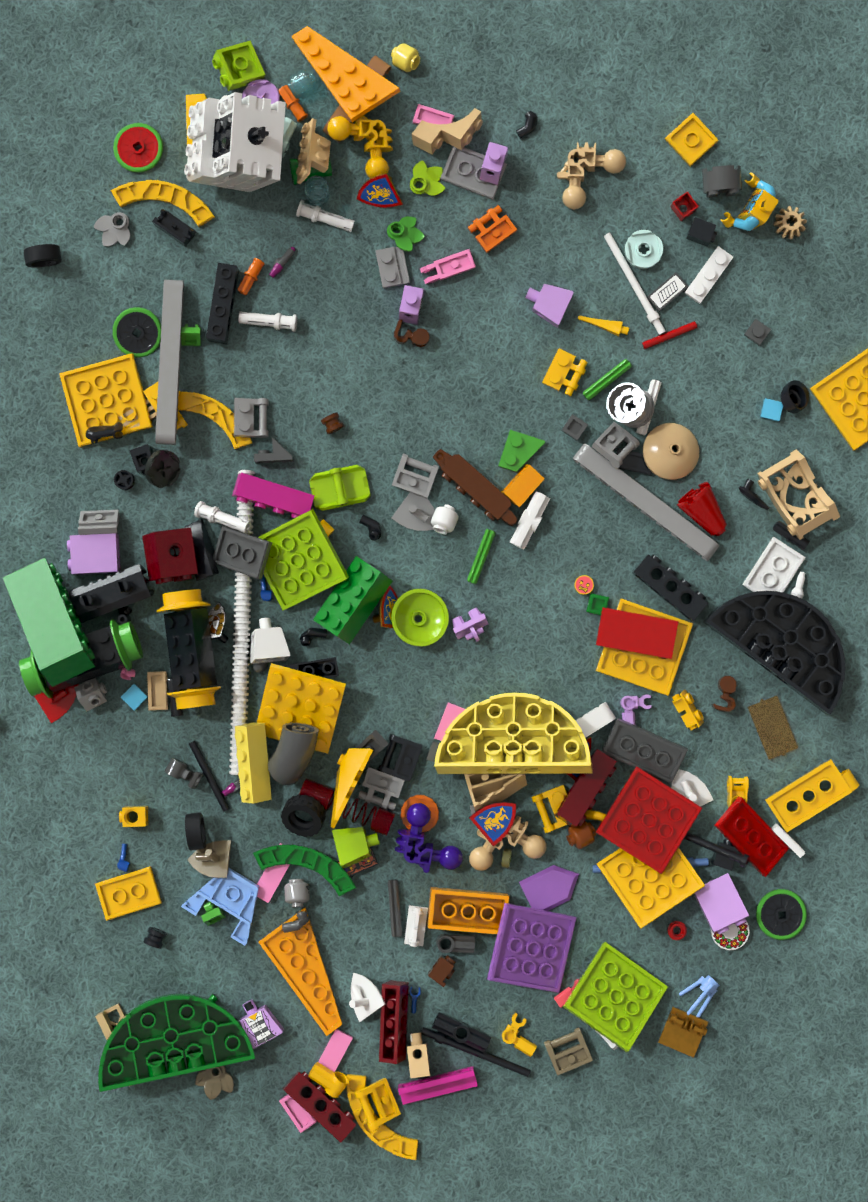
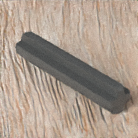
[388,879,402,937]

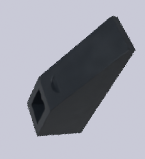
[284,657,339,678]

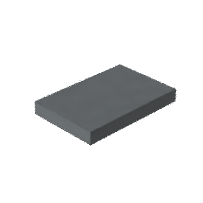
[213,526,272,580]

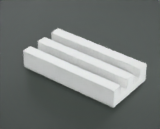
[771,823,805,858]

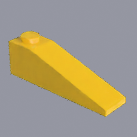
[331,748,373,828]

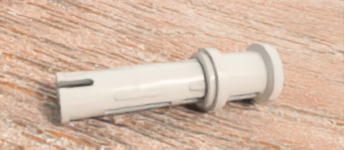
[296,200,355,232]
[238,311,297,332]
[194,501,251,534]

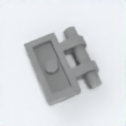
[358,767,405,811]

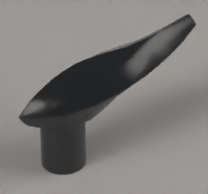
[739,479,769,510]

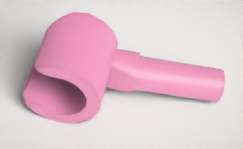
[120,668,135,680]

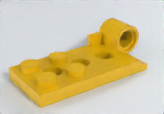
[765,759,860,833]

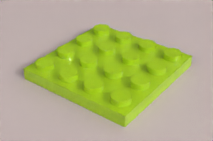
[258,509,349,611]
[563,942,668,1052]

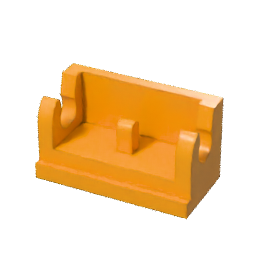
[502,464,545,507]

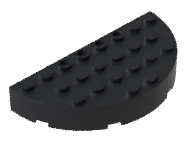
[703,591,846,715]

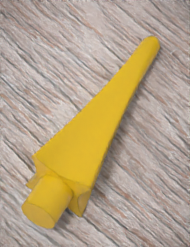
[578,316,629,336]

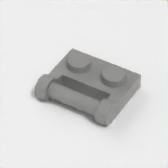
[234,398,269,438]
[592,422,640,468]
[392,453,439,498]

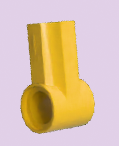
[308,1062,349,1098]

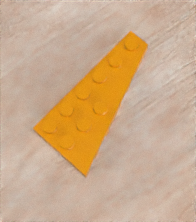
[292,26,400,123]
[259,907,343,1036]

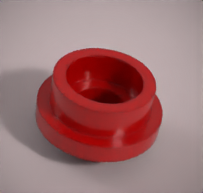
[667,921,687,940]

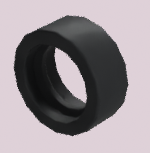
[24,244,62,268]
[185,812,206,851]

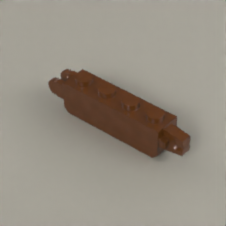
[433,449,517,526]

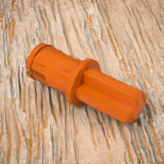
[279,85,308,122]
[237,258,265,295]

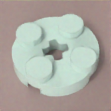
[624,230,663,269]

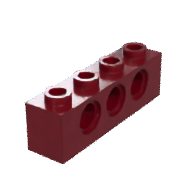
[379,980,409,1064]
[283,1071,356,1143]

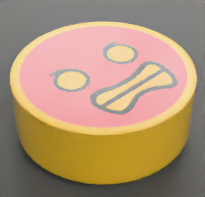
[574,575,594,595]

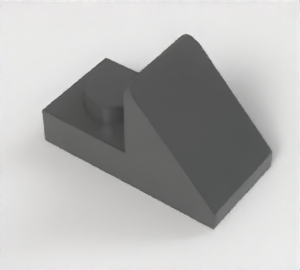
[254,438,294,463]
[357,730,389,764]

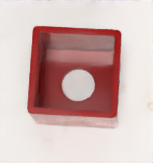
[670,192,698,221]

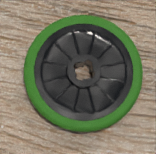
[113,307,161,357]
[756,889,807,940]

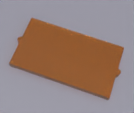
[747,695,798,760]

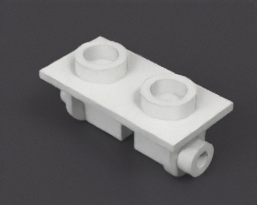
[404,905,428,947]

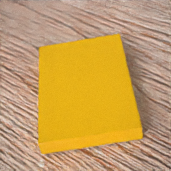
[95,866,162,921]

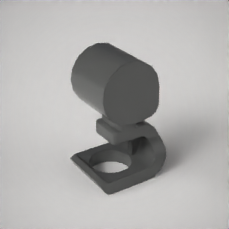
[165,758,204,789]

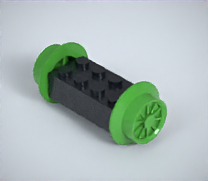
[19,619,143,698]

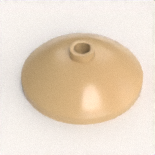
[643,423,699,480]

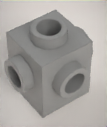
[74,678,107,712]

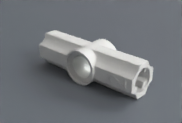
[509,491,550,550]

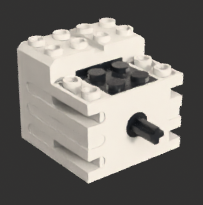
[184,92,286,192]

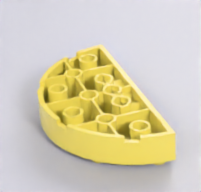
[434,693,593,774]

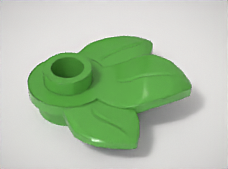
[387,216,425,252]

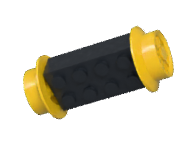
[156,589,221,710]

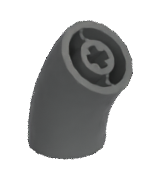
[268,723,319,785]

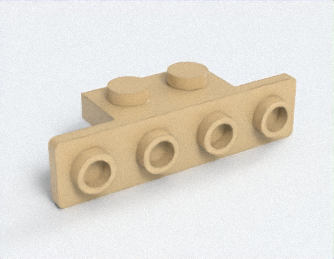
[296,118,331,184]

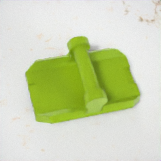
[309,465,371,511]

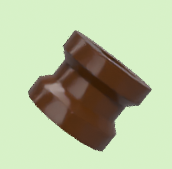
[321,412,344,435]

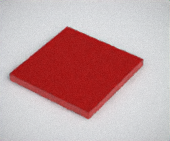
[596,766,702,874]

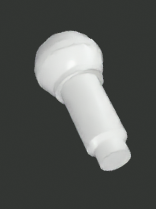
[791,572,805,599]

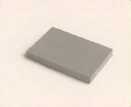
[440,146,507,200]

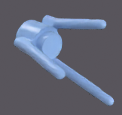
[679,975,720,1018]

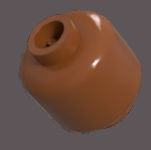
[566,821,596,849]

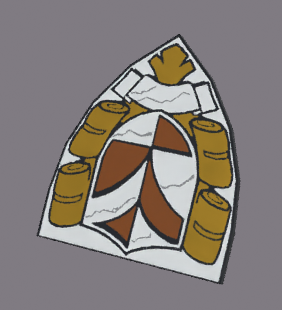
[208,602,228,643]

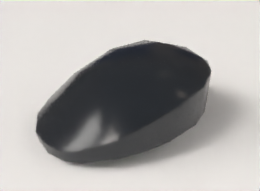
[781,380,809,414]

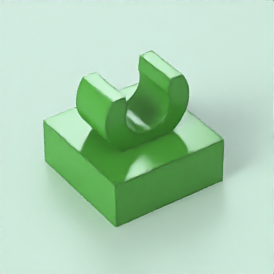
[181,324,201,346]
[201,902,226,926]

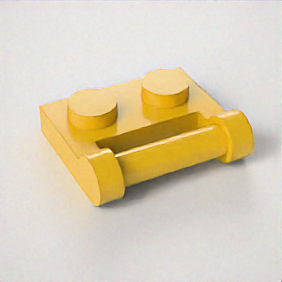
[531,785,568,833]
[355,1078,401,1130]

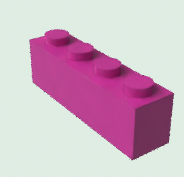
[232,472,315,519]

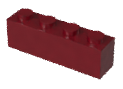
[554,749,617,828]

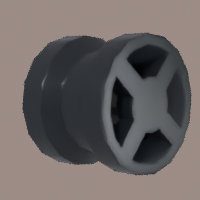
[114,470,135,490]
[143,927,167,949]

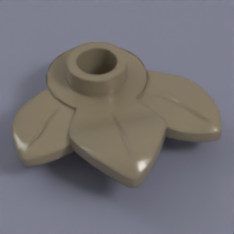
[195,1065,234,1100]

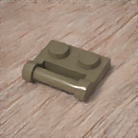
[544,1028,593,1076]

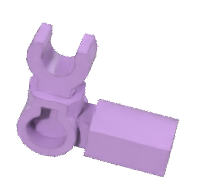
[620,695,652,725]

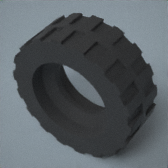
[281,794,326,837]

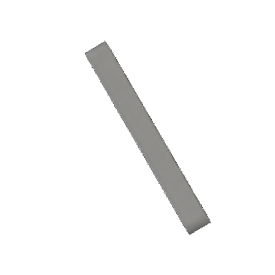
[155,279,184,445]
[572,443,720,561]

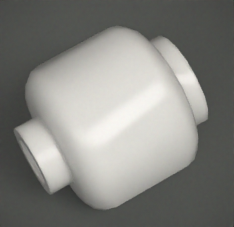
[431,505,459,535]

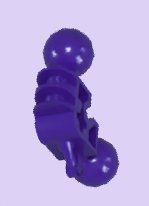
[395,803,463,873]

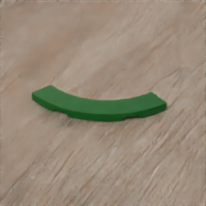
[253,844,357,896]

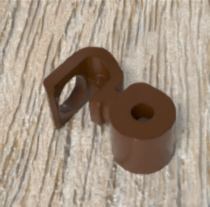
[394,320,429,347]
[711,676,736,712]

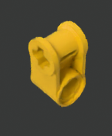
[727,776,749,808]

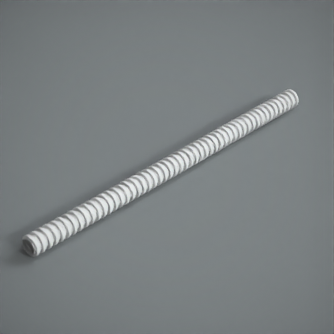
[229,470,255,775]

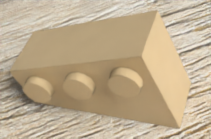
[464,774,527,812]

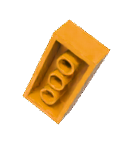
[427,887,509,934]

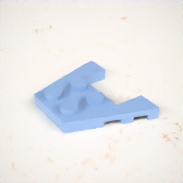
[181,867,259,946]

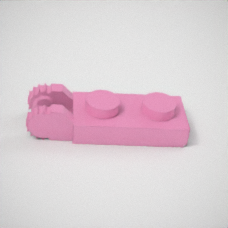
[420,249,476,284]

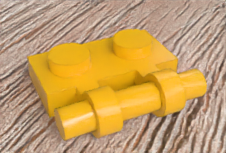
[542,348,588,397]

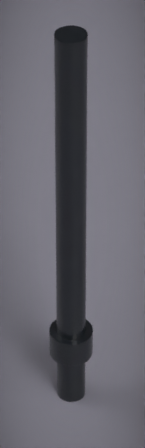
[421,1027,531,1077]

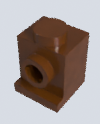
[428,955,456,987]

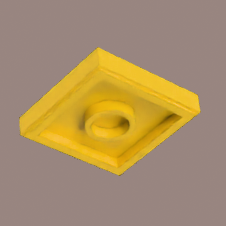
[665,113,719,167]

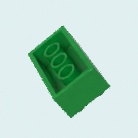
[313,556,393,645]

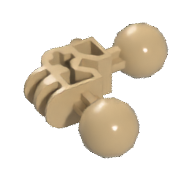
[557,142,626,210]
[469,816,547,871]

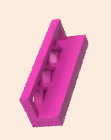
[398,1066,478,1105]

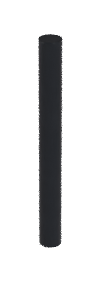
[189,741,230,812]

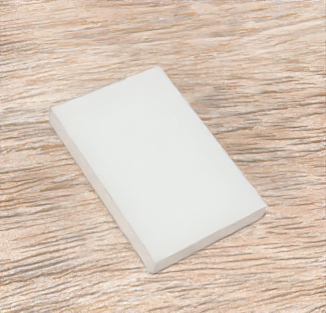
[742,537,806,593]

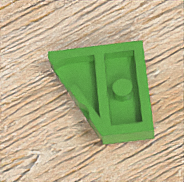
[498,430,545,472]

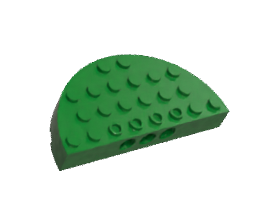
[98,994,255,1092]

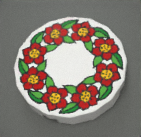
[710,922,750,950]

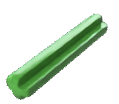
[583,359,632,400]
[467,529,495,584]

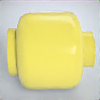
[391,43,420,72]

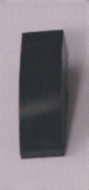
[185,519,219,581]

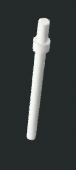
[604,233,666,335]

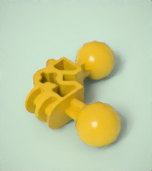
[327,115,393,178]

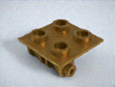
[658,1007,708,1058]

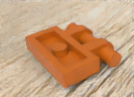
[467,205,517,254]

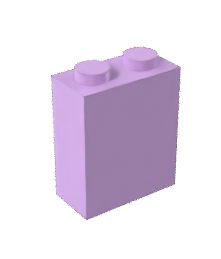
[67,533,120,575]
[694,873,749,935]

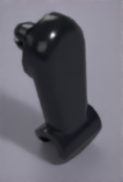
[85,422,123,444]

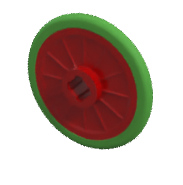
[113,123,163,172]

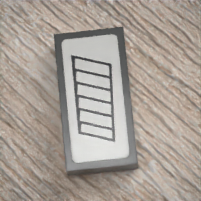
[647,272,688,312]

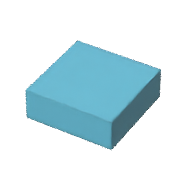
[760,398,783,422]
[121,683,148,711]

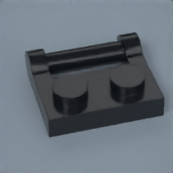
[378,734,423,782]

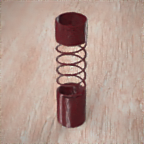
[299,778,395,836]

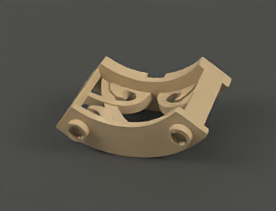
[757,450,840,540]

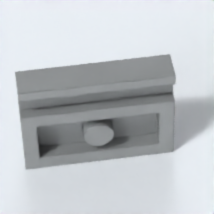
[375,247,410,289]
[78,510,120,535]

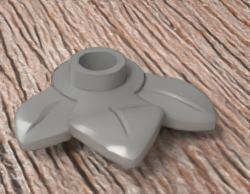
[94,212,130,247]

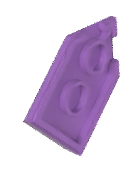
[519,865,579,911]

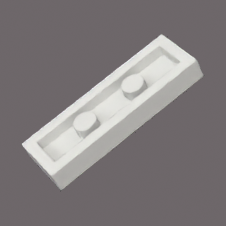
[685,246,733,304]

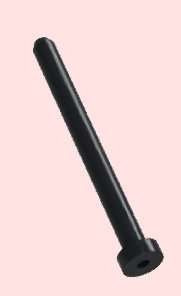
[684,832,750,868]

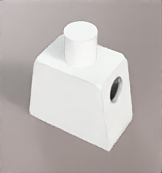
[250,618,290,664]

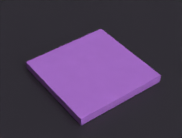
[487,903,577,993]

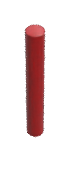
[642,321,697,350]

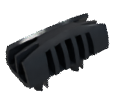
[69,564,154,623]

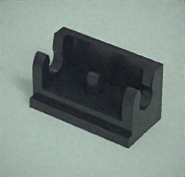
[152,209,197,247]

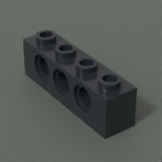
[206,263,239,344]
[632,554,708,621]

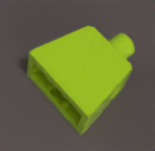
[332,827,380,869]

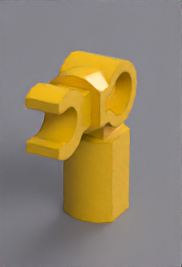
[501,1013,537,1057]

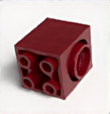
[142,528,198,584]

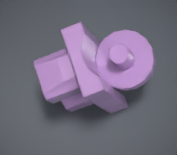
[452,608,488,642]

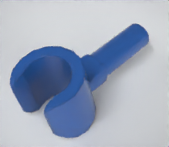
[260,574,272,601]
[117,844,130,872]
[409,987,421,1013]

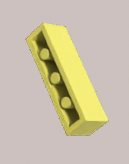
[235,722,272,804]

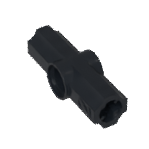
[432,1012,491,1053]

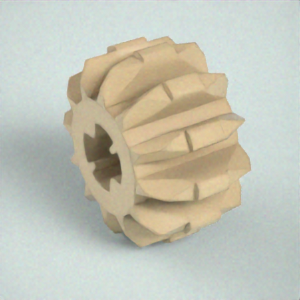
[774,206,807,240]

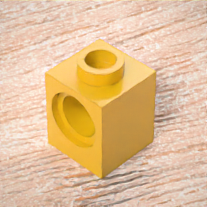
[119,806,148,827]

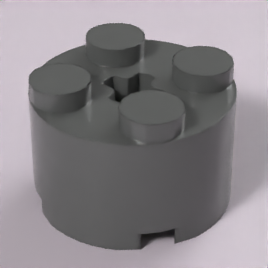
[702,165,742,198]

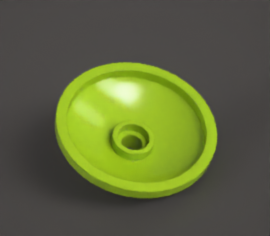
[391,589,449,647]

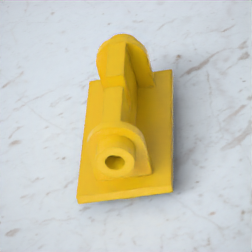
[672,690,704,730]

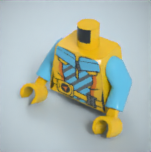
[720,173,779,231]

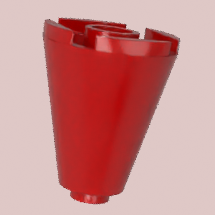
[677,482,727,536]

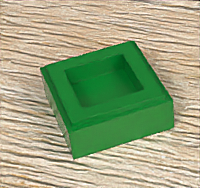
[586,593,609,615]

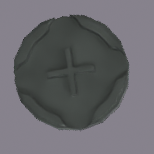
[145,450,180,488]

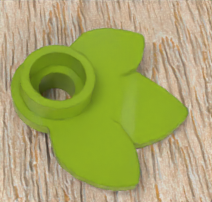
[410,160,445,196]

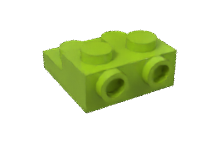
[212,40,266,91]

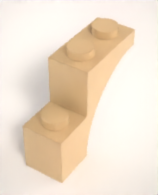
[412,108,483,154]

